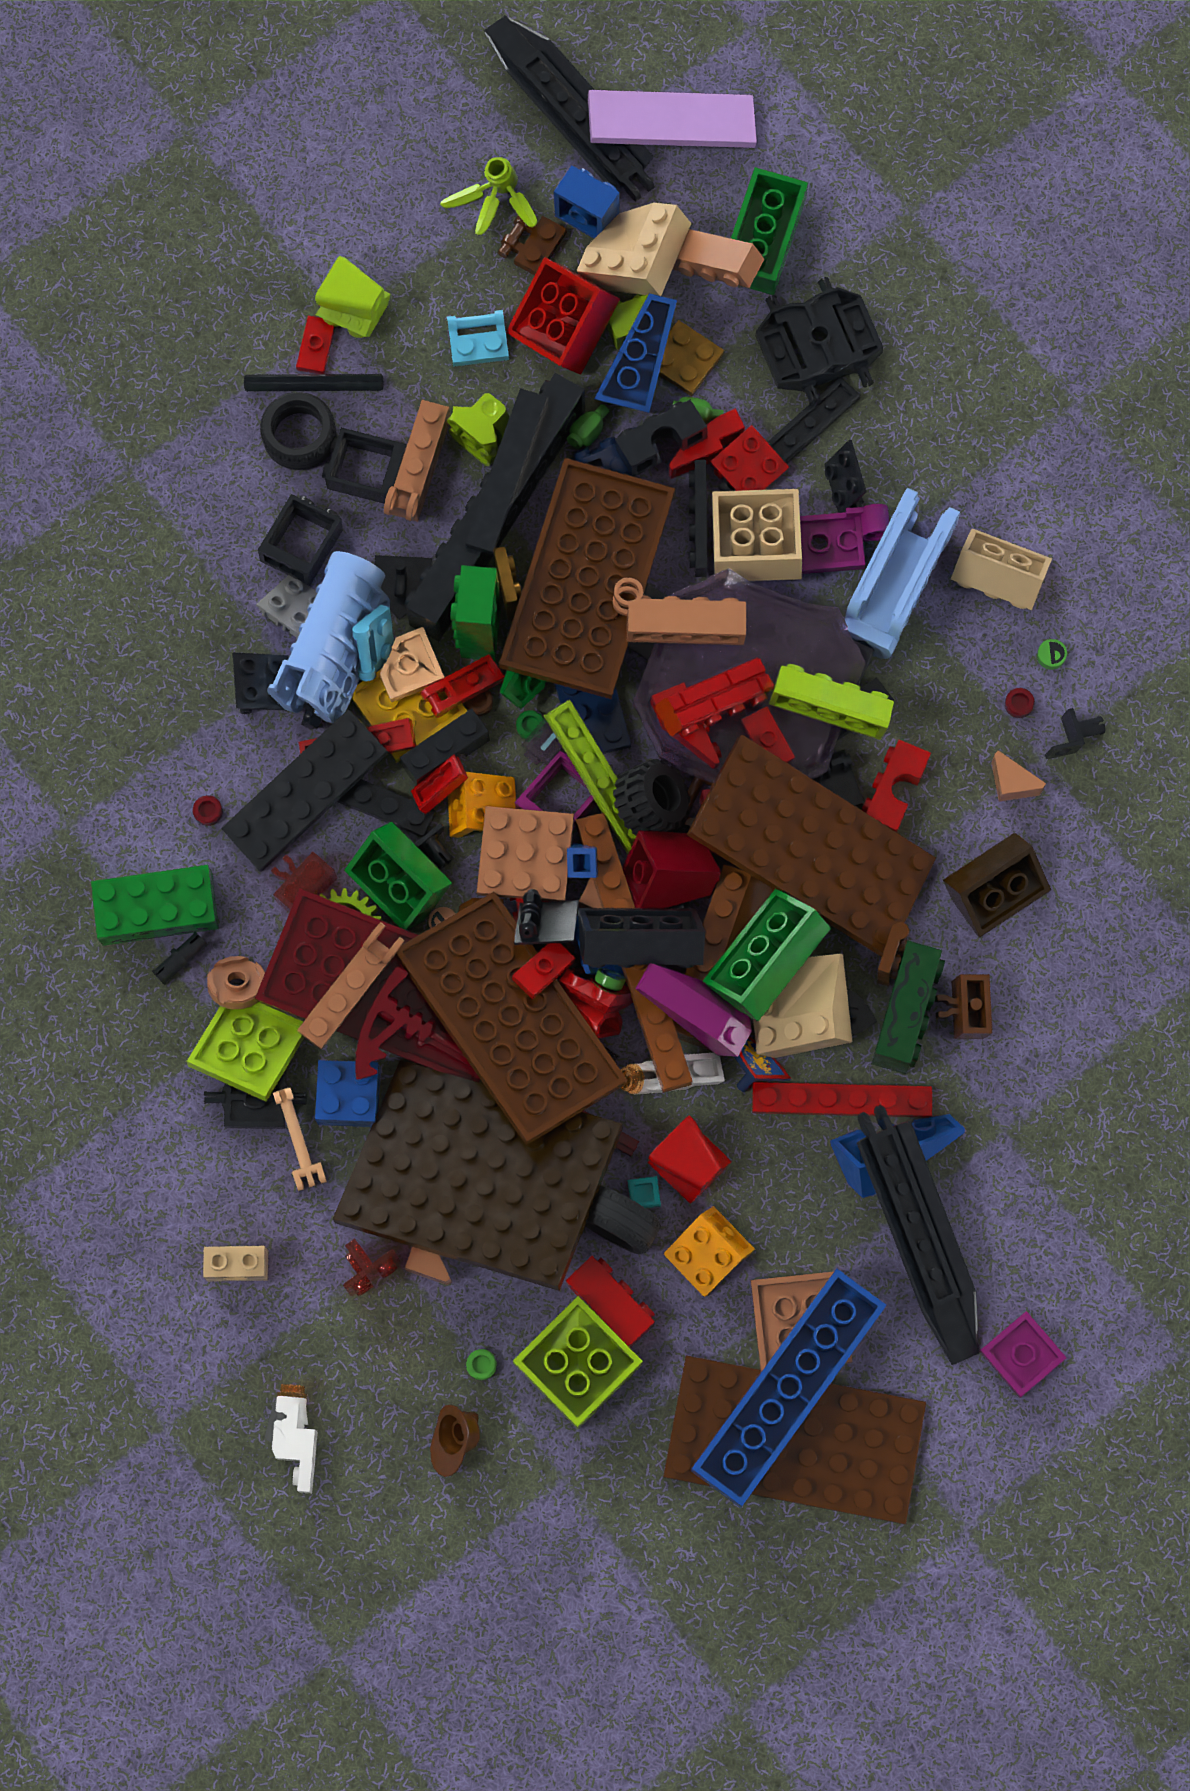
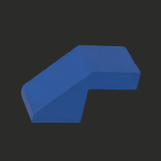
[567,843,598,878]

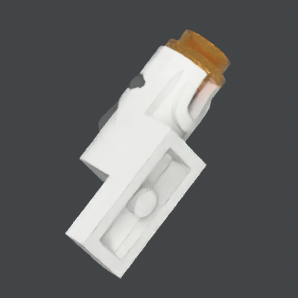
[621,1053,725,1095]
[265,1384,318,1494]

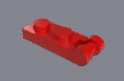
[420,654,505,718]

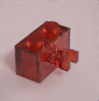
[271,851,337,913]

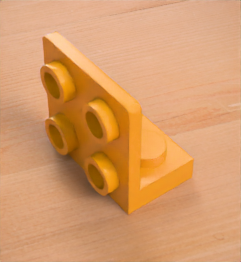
[448,772,516,838]
[664,1206,755,1297]

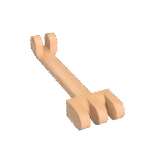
[273,1087,327,1191]

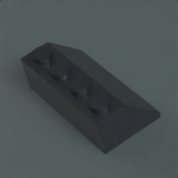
[578,908,706,968]

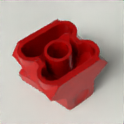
[559,967,633,1039]
[647,1115,732,1204]

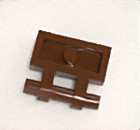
[497,209,567,275]

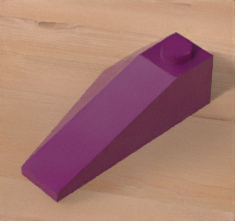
[635,964,752,1057]

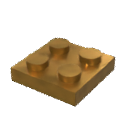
[659,320,724,397]
[494,547,521,621]

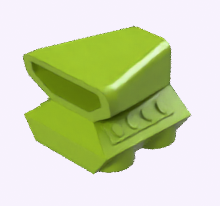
[315,256,391,338]
[447,393,510,466]

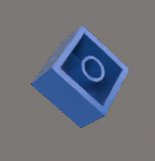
[554,165,620,239]
[315,1060,381,1127]

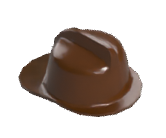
[430,1404,480,1477]

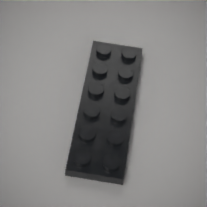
[221,709,389,872]

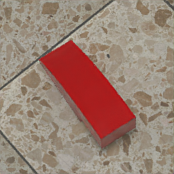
[669,408,745,479]

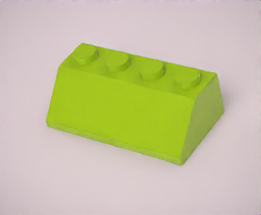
[769,664,894,740]

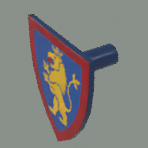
[734,1036,791,1092]

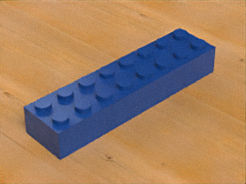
[691,1269,887,1508]

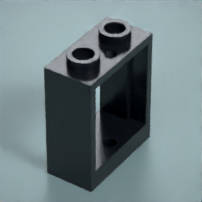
[322,427,407,504]
[258,494,343,586]

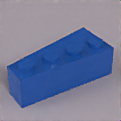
[594,293,677,413]

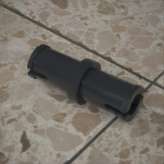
[152,931,208,985]

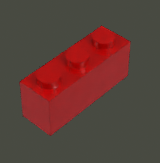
[565,1256,655,1348]

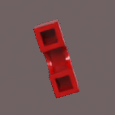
[862,739,931,833]

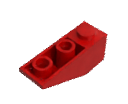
[650,682,722,769]

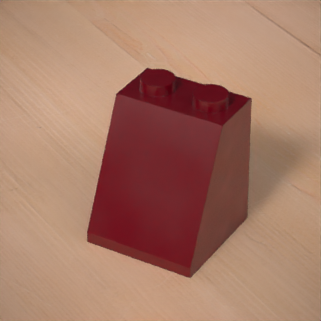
[622,830,721,909]

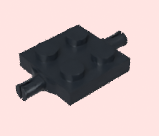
[204,1070,307,1129]

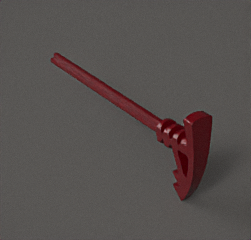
[355,965,640,1157]

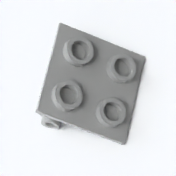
[256,575,317,640]

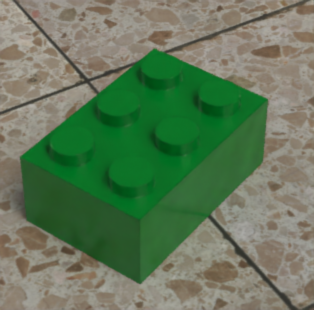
[344,822,452,930]

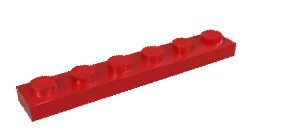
[752,1082,932,1118]

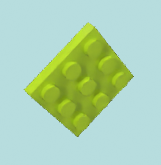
[187,1002,304,1102]

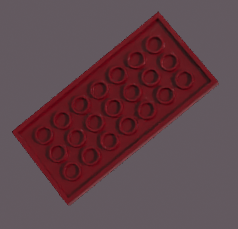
[255,888,480,1083]

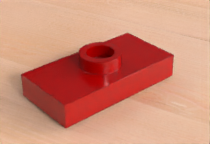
[296,316,335,374]
[741,706,795,763]
[411,754,468,814]
[512,943,576,999]

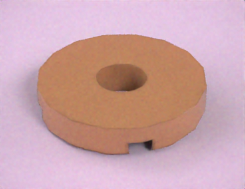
[207,956,265,1009]

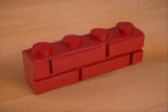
[655,657,774,737]

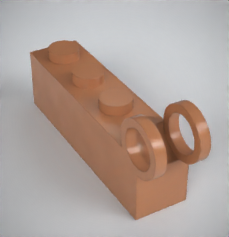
[672,229,764,288]
[384,400,450,522]
[612,578,746,645]
[297,922,405,1050]

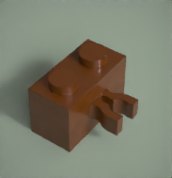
[935,974,992,1039]

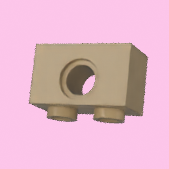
[203,1246,268,1282]

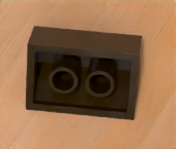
[943,833,1051,938]

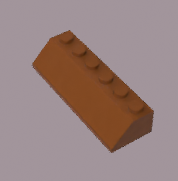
[672,864,774,1051]

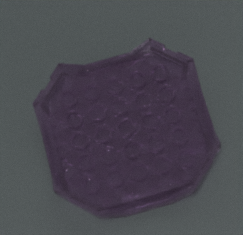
[633,568,865,783]

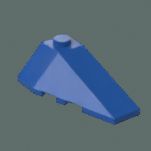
[830,1114,965,1198]

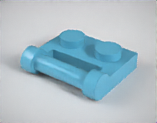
[447,310,509,367]
[352,604,394,681]

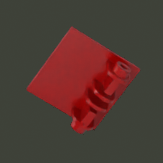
[710,425,789,491]

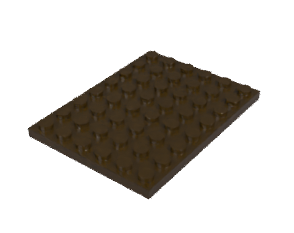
[333,1060,623,1291]

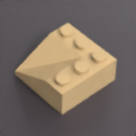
[577,203,691,296]
[712,489,802,582]
[753,954,853,1058]

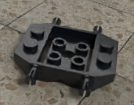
[755,277,883,406]

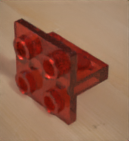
[343,1238,400,1297]

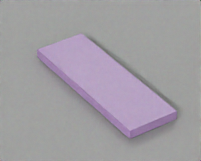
[588,90,757,148]

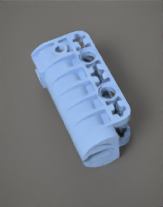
[839,488,960,659]
[267,551,390,723]

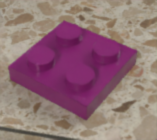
[980,1311,1066,1398]

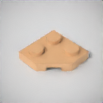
[380,627,444,702]

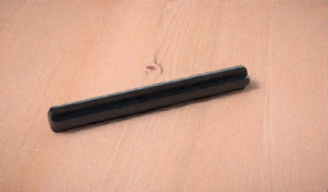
[244,374,384,392]

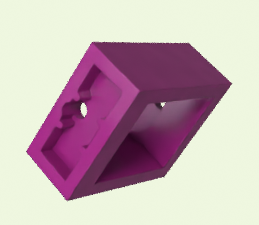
[515,751,597,831]

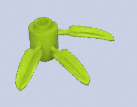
[440,157,537,235]

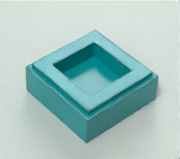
[627,1176,661,1209]

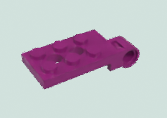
[800,504,890,574]

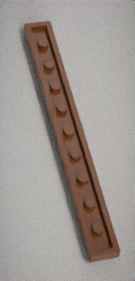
[575,813,693,1093]

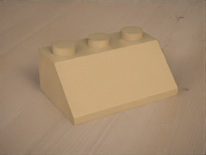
[951,528,1052,610]

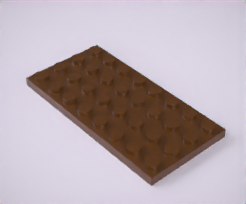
[499,458,675,699]
[687,735,936,957]
[395,892,628,1145]
[663,1356,926,1525]

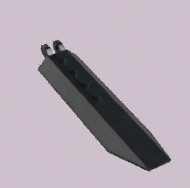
[484,15,655,202]
[857,1105,979,1365]

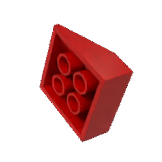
[506,257,620,375]

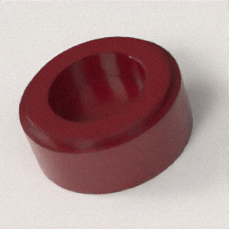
[1005,688,1035,718]
[193,795,223,826]

